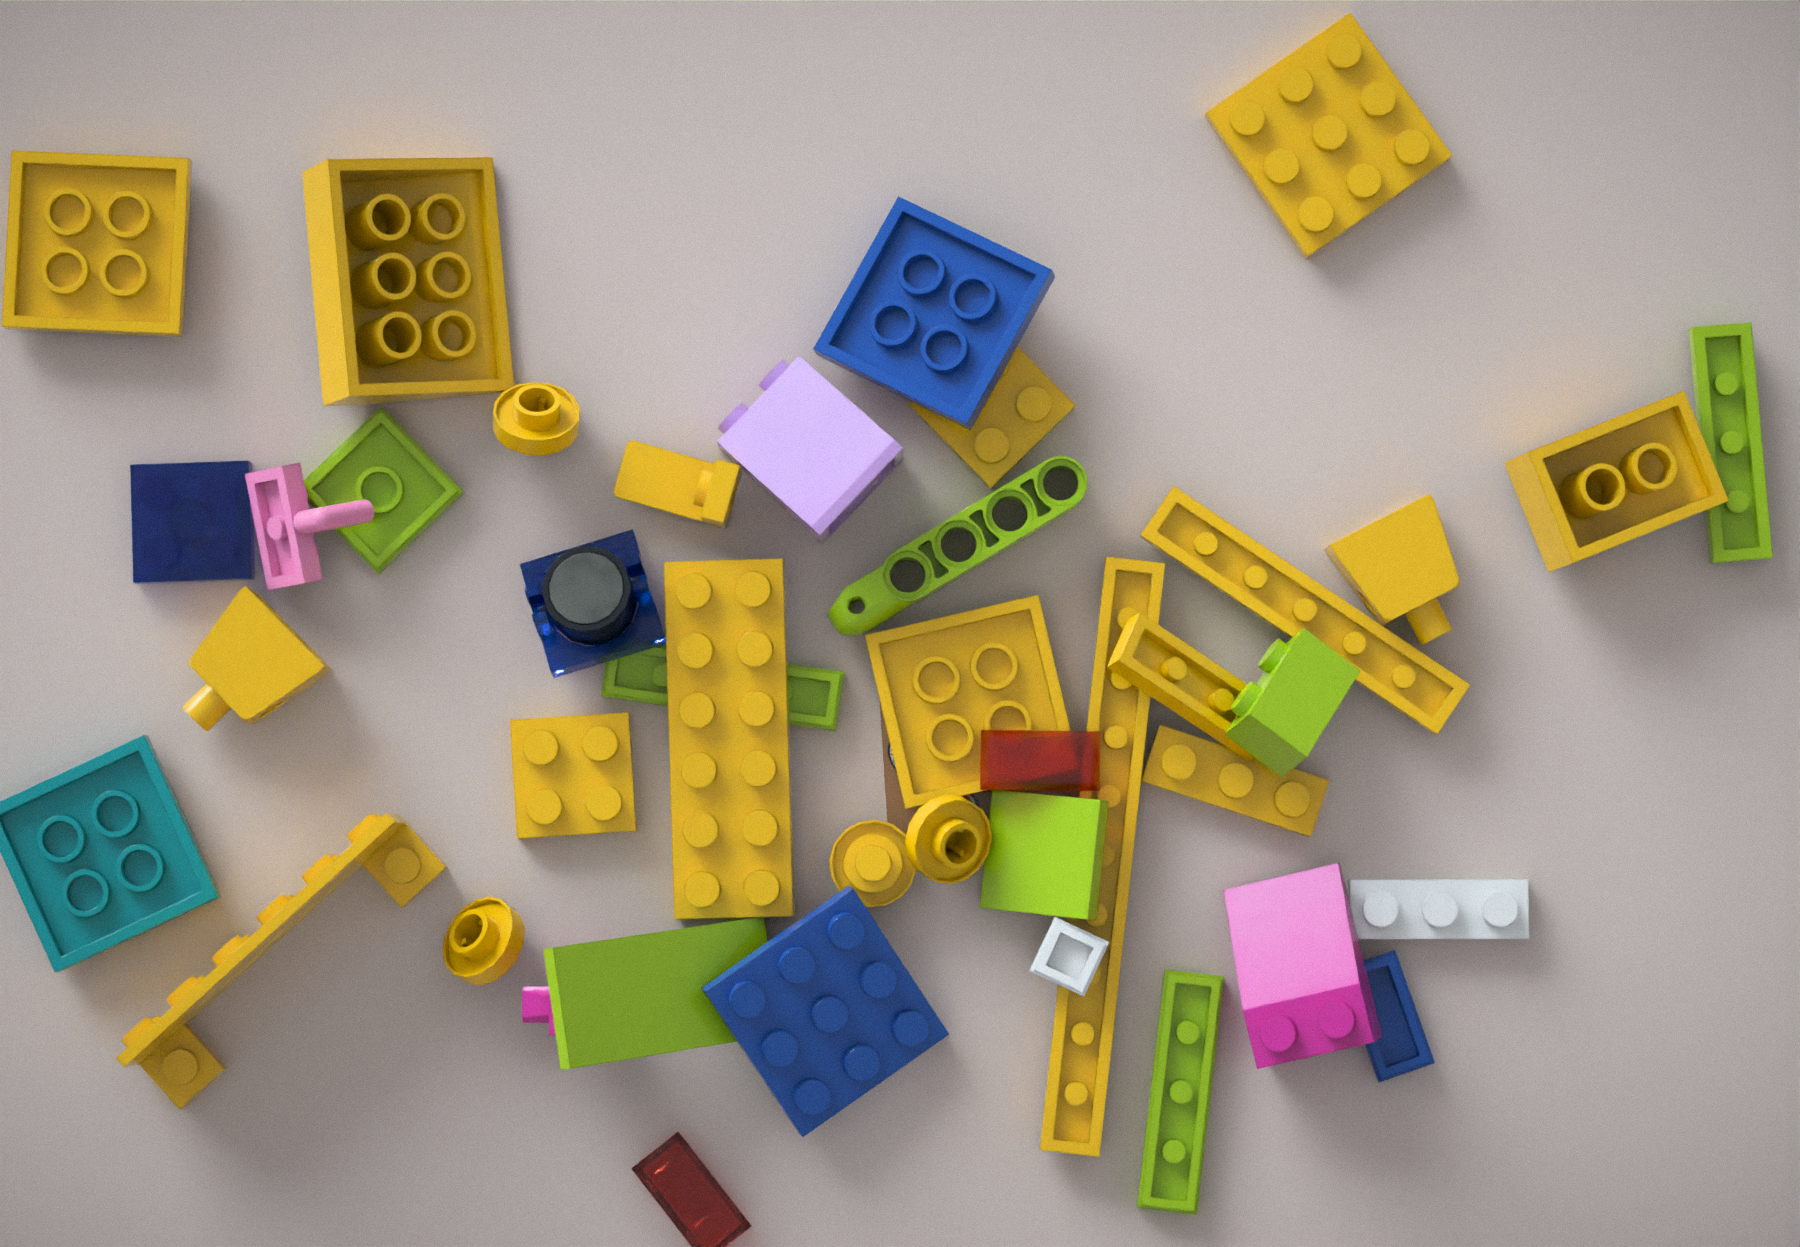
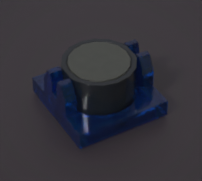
[520,529,666,678]

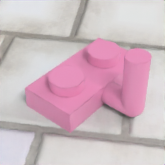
[245,463,374,590]

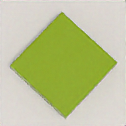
[304,407,464,575]
[979,790,1109,921]

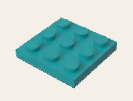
[0,735,221,973]

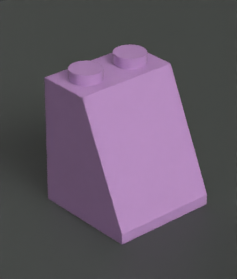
[717,356,903,545]

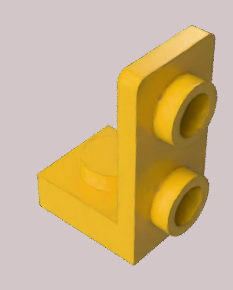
[613,440,742,529]

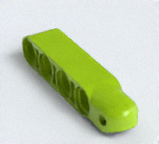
[827,456,1088,636]

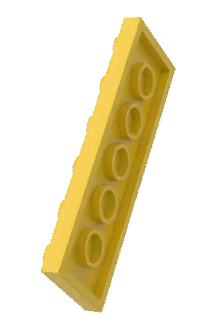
[664,558,795,919]

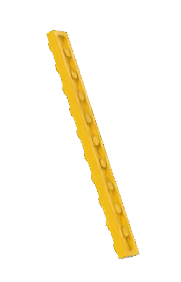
[1039,556,1165,1157]

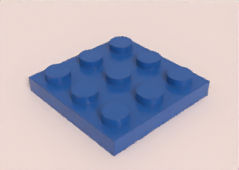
[813,196,1055,431]
[701,886,949,1137]

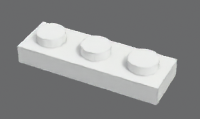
[1348,879,1529,939]

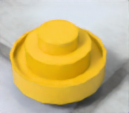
[493,382,580,456]
[905,794,992,884]
[829,820,916,907]
[442,897,525,986]

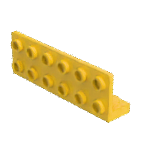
[116,813,447,1109]

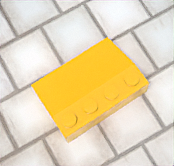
[302,157,514,406]

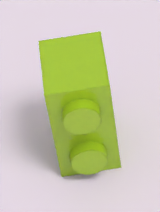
[1225,628,1360,778]

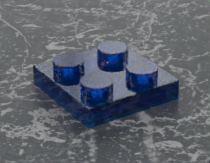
[130,460,255,584]

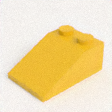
[1504,391,1729,573]

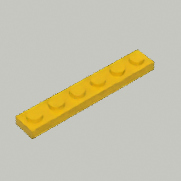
[1139,486,1470,735]

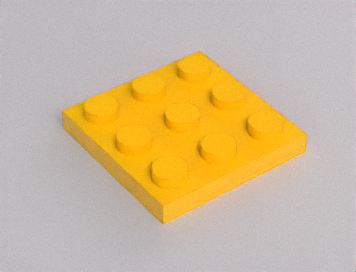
[1204,12,1452,259]
[2,150,192,337]
[865,595,1079,810]

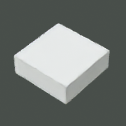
[1029,917,1109,996]

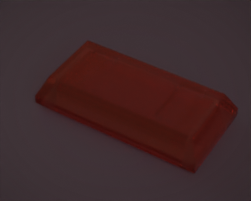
[980,730,1100,791]
[631,1131,752,1247]

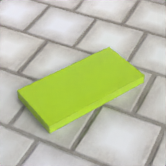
[543,917,768,1070]

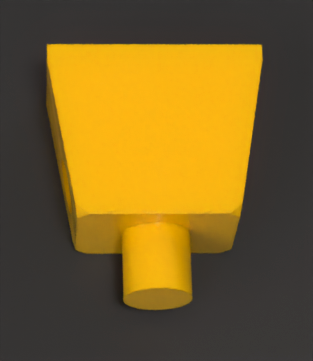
[1324,494,1460,645]
[183,585,331,732]

